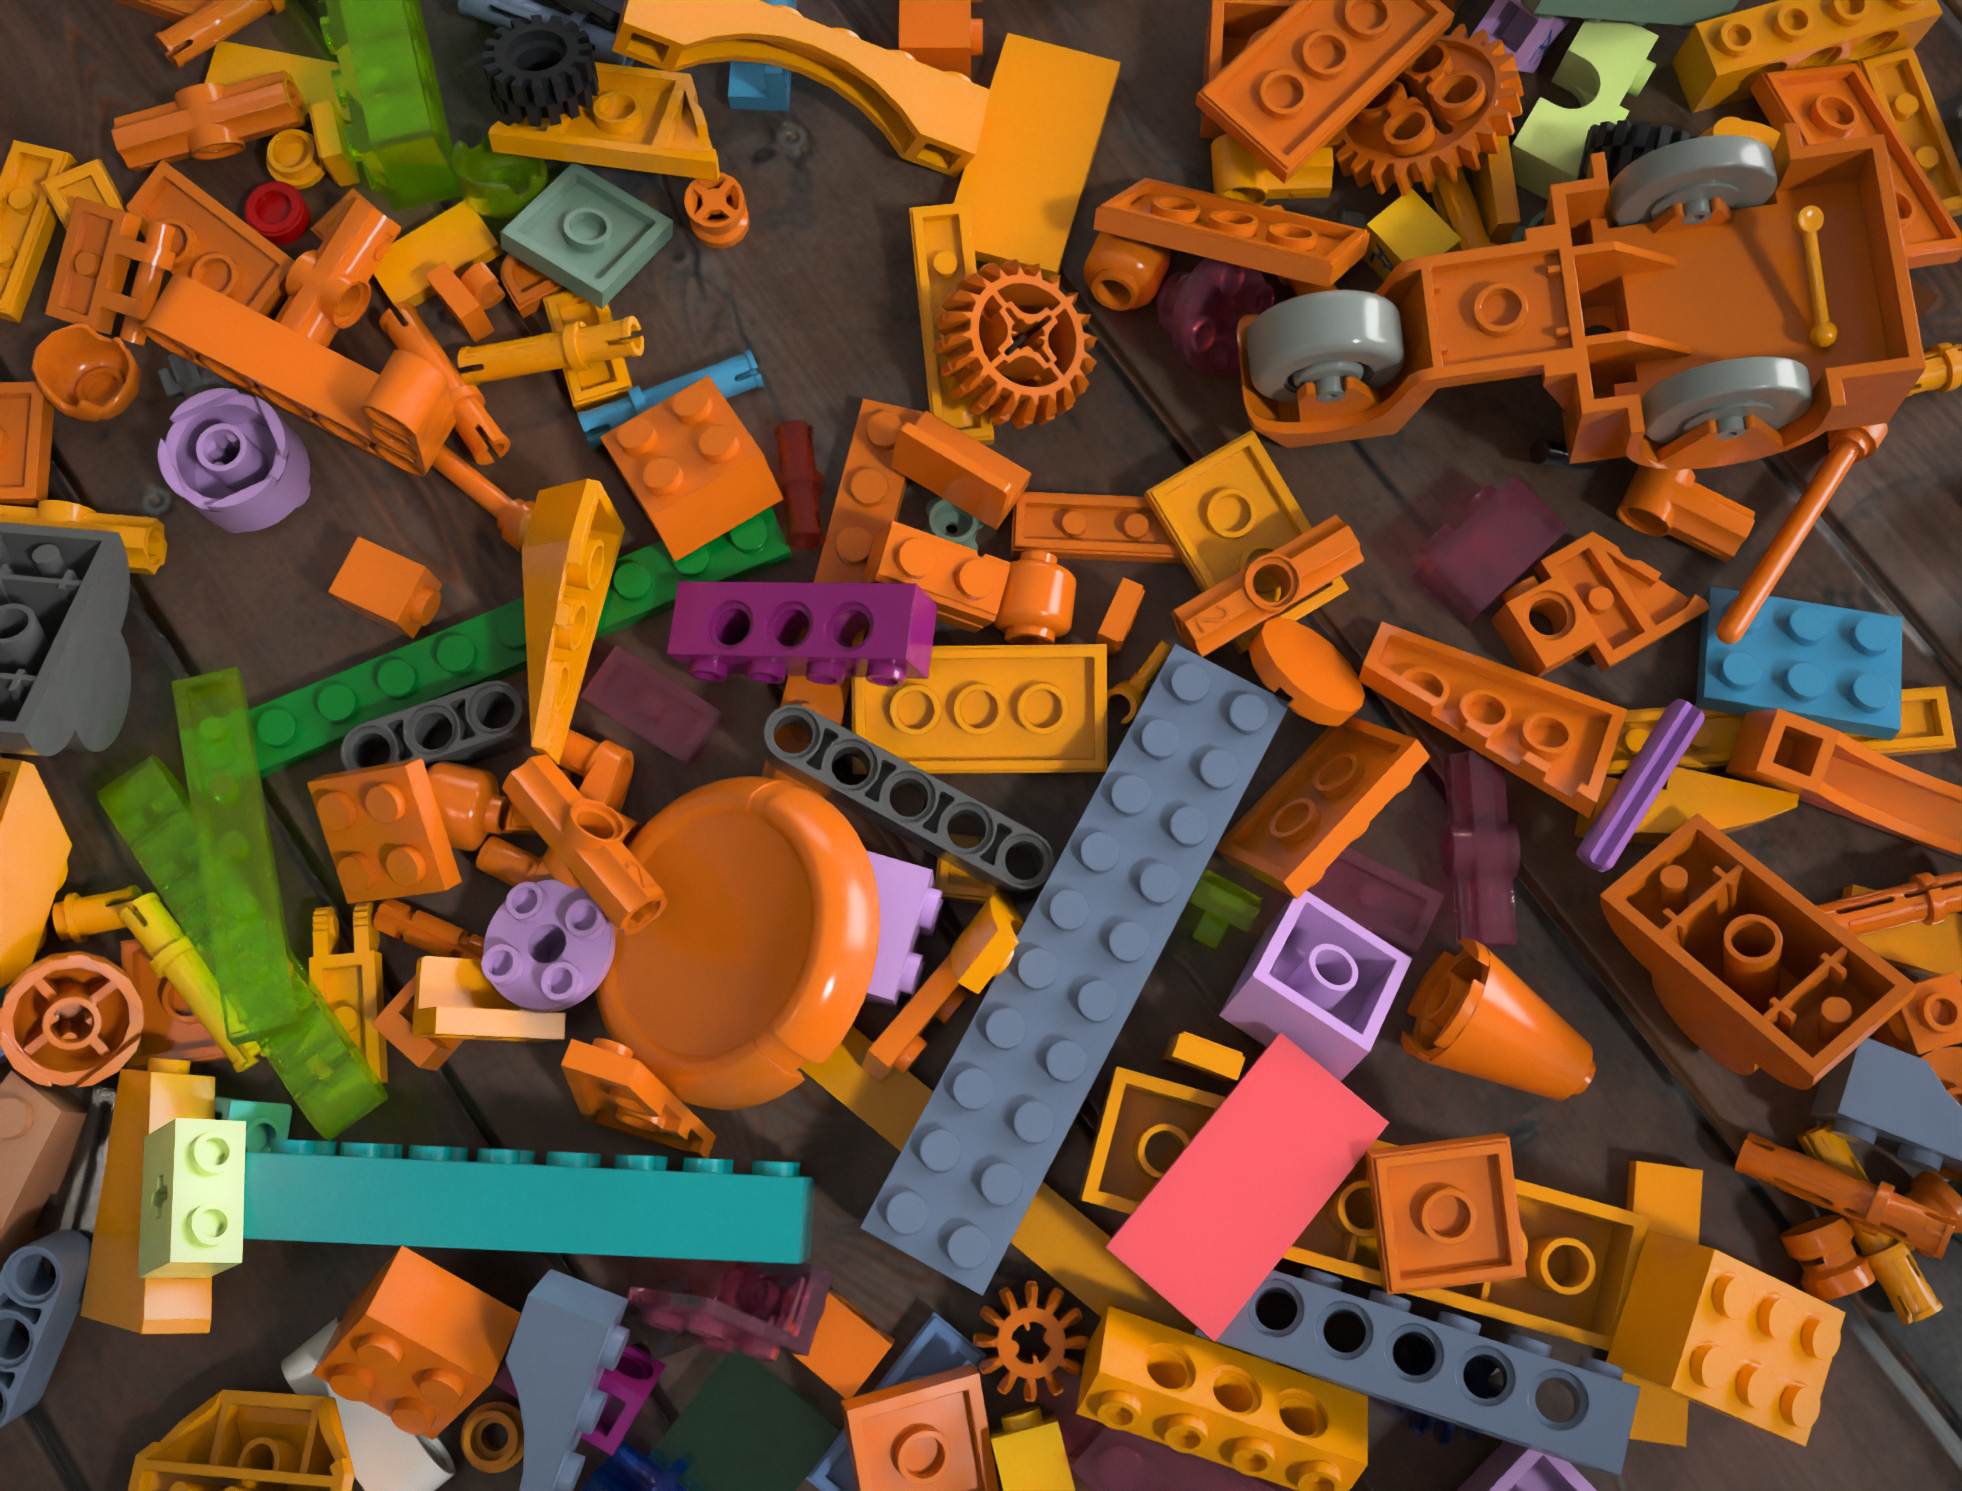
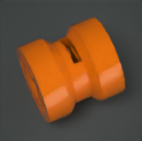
[1780,1213,1876,1301]

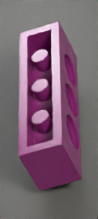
[667,582,938,687]

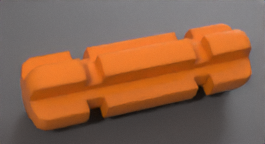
[373,898,485,960]

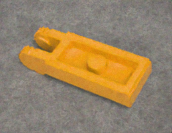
[309,902,388,1090]

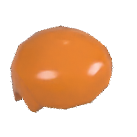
[31,323,142,423]

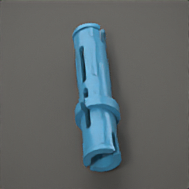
[577,349,764,450]

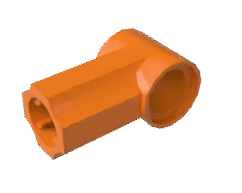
[1616,465,1755,563]

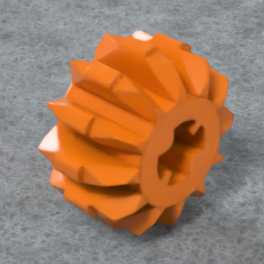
[973,1280,1089,1402]

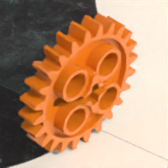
[1327,24,1524,196]

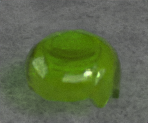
[449,132,549,219]

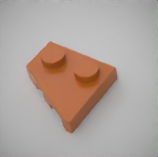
[1534,531,1711,672]

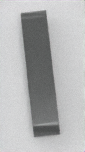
[762,704,1054,896]

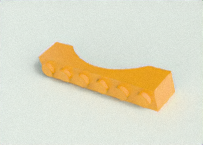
[611,0,990,178]

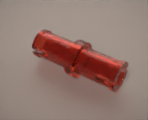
[774,420,826,550]

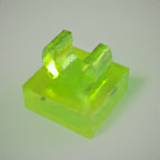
[1189,868,1262,949]

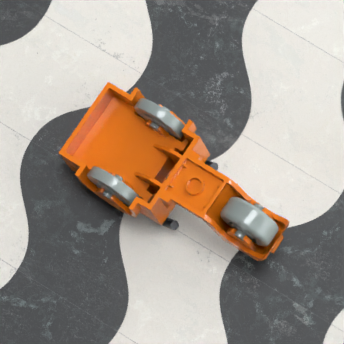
[1237,122,1926,471]

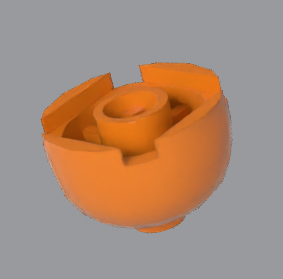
[0,951,144,1088]

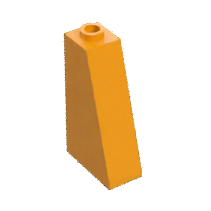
[80,1057,215,1334]

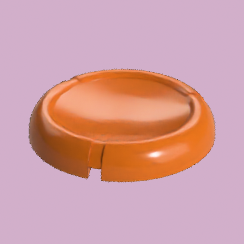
[595,776,880,1110]

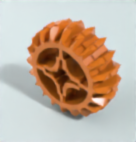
[932,259,1098,430]

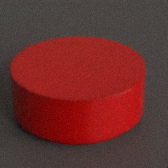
[244,181,311,246]

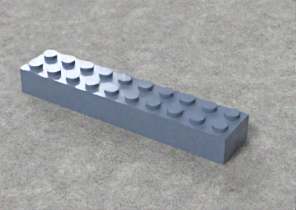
[860,644,1289,1296]

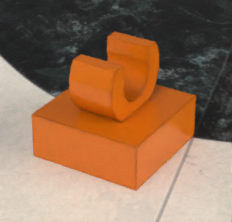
[424,261,506,344]

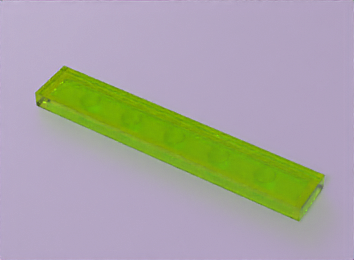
[172,667,303,1046]

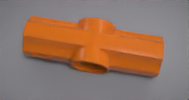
[111,70,307,173]
[274,195,402,347]
[1170,514,1364,658]
[502,754,669,936]

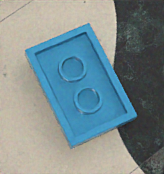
[1696,586,1902,741]

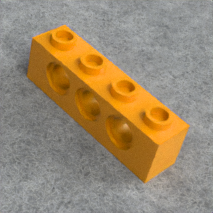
[1671,0,1943,113]
[1076,1305,1368,1491]

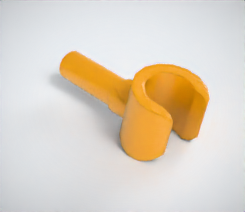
[1107,640,1173,724]

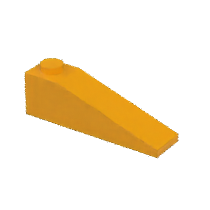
[519,479,625,765]

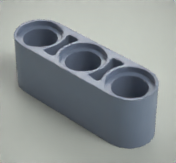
[0,1229,92,1428]

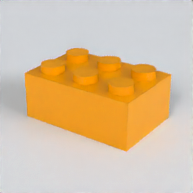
[1606,1230,1846,1447]

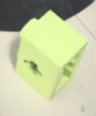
[138,1118,246,1278]

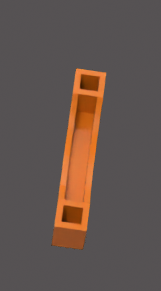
[1725,708,1962,860]

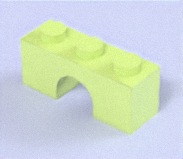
[1510,19,1659,200]

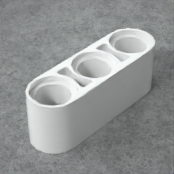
[281,1315,456,1491]

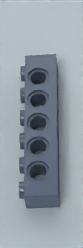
[1195,1267,1640,1476]

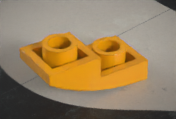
[951,888,1024,994]

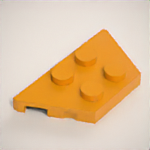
[488,62,720,181]

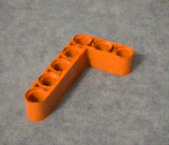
[141,273,456,477]

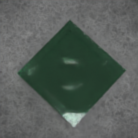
[649,1342,842,1491]

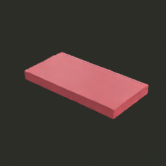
[1104,1032,1389,1342]

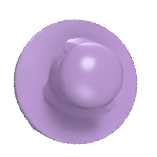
[481,879,616,1012]

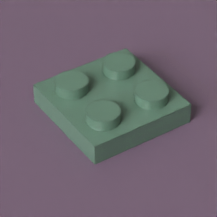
[500,162,674,309]

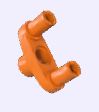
[476,729,643,887]

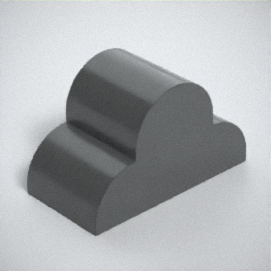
[0,522,131,756]

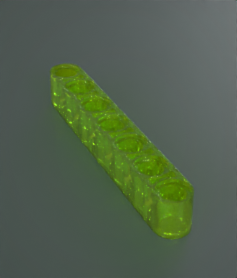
[96,754,389,1141]

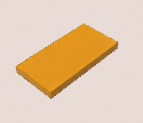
[954,33,1121,279]
[851,644,1108,774]

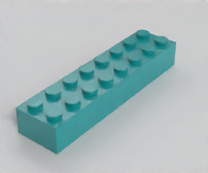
[243,1139,815,1264]

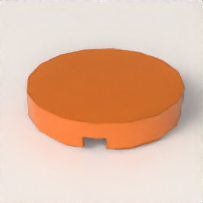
[1248,617,1365,726]

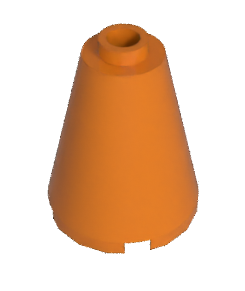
[1401,938,1596,1101]

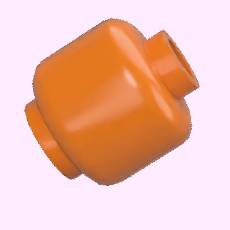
[1083,231,1170,311]
[993,551,1076,645]
[427,761,509,851]

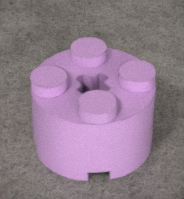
[158,388,311,534]

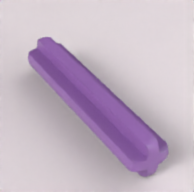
[1576,699,1704,873]

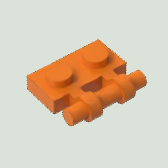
[45,196,176,346]

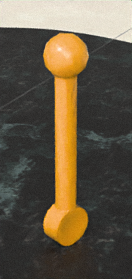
[1792,205,1838,348]

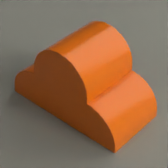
[1600,813,1917,1090]

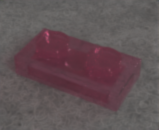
[580,645,724,768]
[1307,847,1445,956]

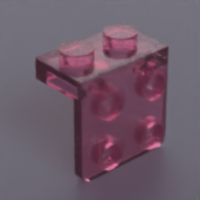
[626,1261,834,1363]

